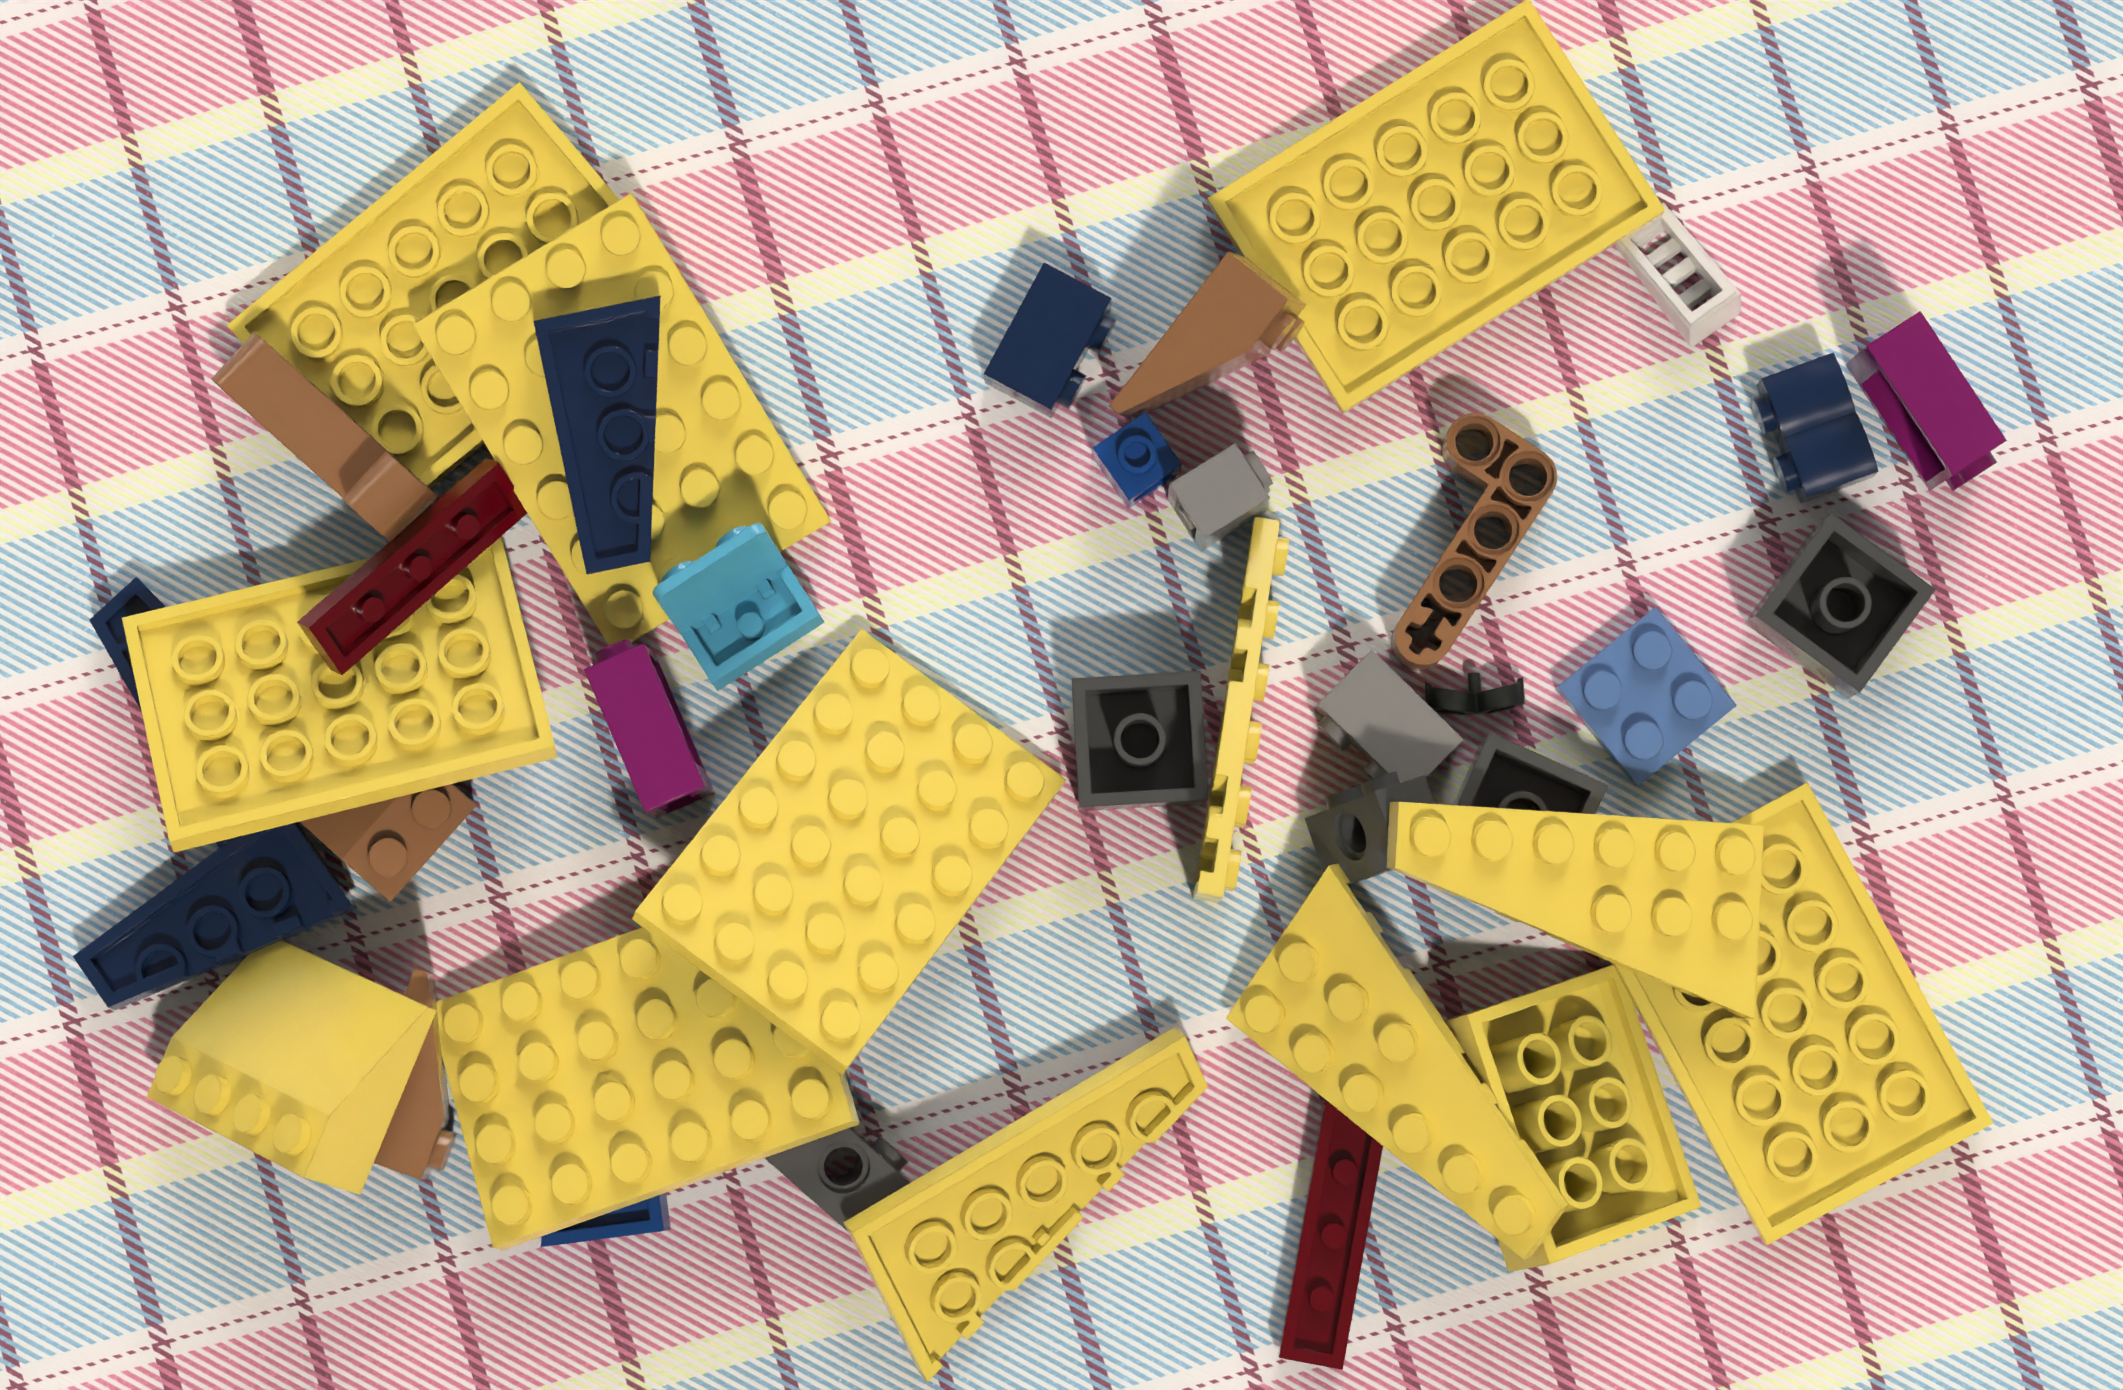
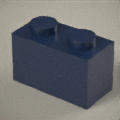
[984,262,1117,418]

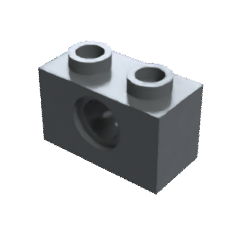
[1305,771,1435,885]
[765,1117,911,1232]

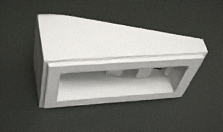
[1614,203,1741,347]

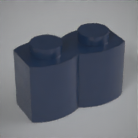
[1751,353,1878,503]

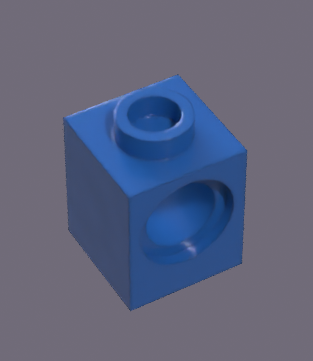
[1092,412,1182,509]

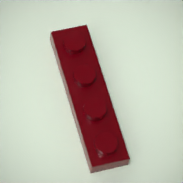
[297,458,527,675]
[1278,1102,1383,1370]

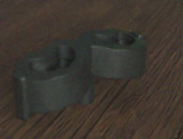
[1425,673,1525,715]

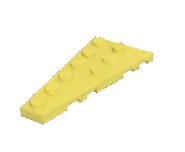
[1193,517,1290,903]
[1386,802,1764,1019]
[1226,863,1568,1260]
[843,1027,1208,1383]

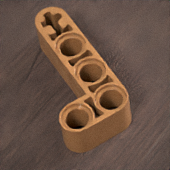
[211,332,438,541]
[1391,413,1557,670]

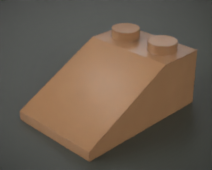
[1109,252,1306,416]
[300,784,477,902]
[374,968,457,1180]

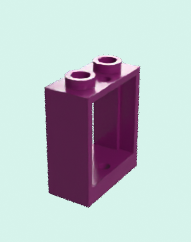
[1845,311,2007,491]
[584,639,715,819]

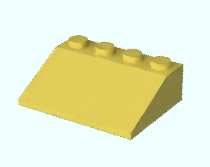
[147,940,437,1195]
[1444,965,1702,1272]

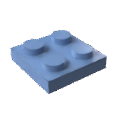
[1555,607,1737,787]

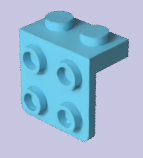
[652,523,825,691]

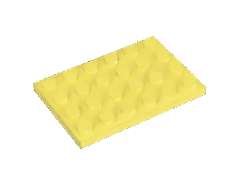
[1207,0,1665,415]
[227,82,684,489]
[412,193,831,646]
[122,537,558,853]
[632,629,1067,1076]
[1611,782,1994,1245]
[436,927,860,1250]

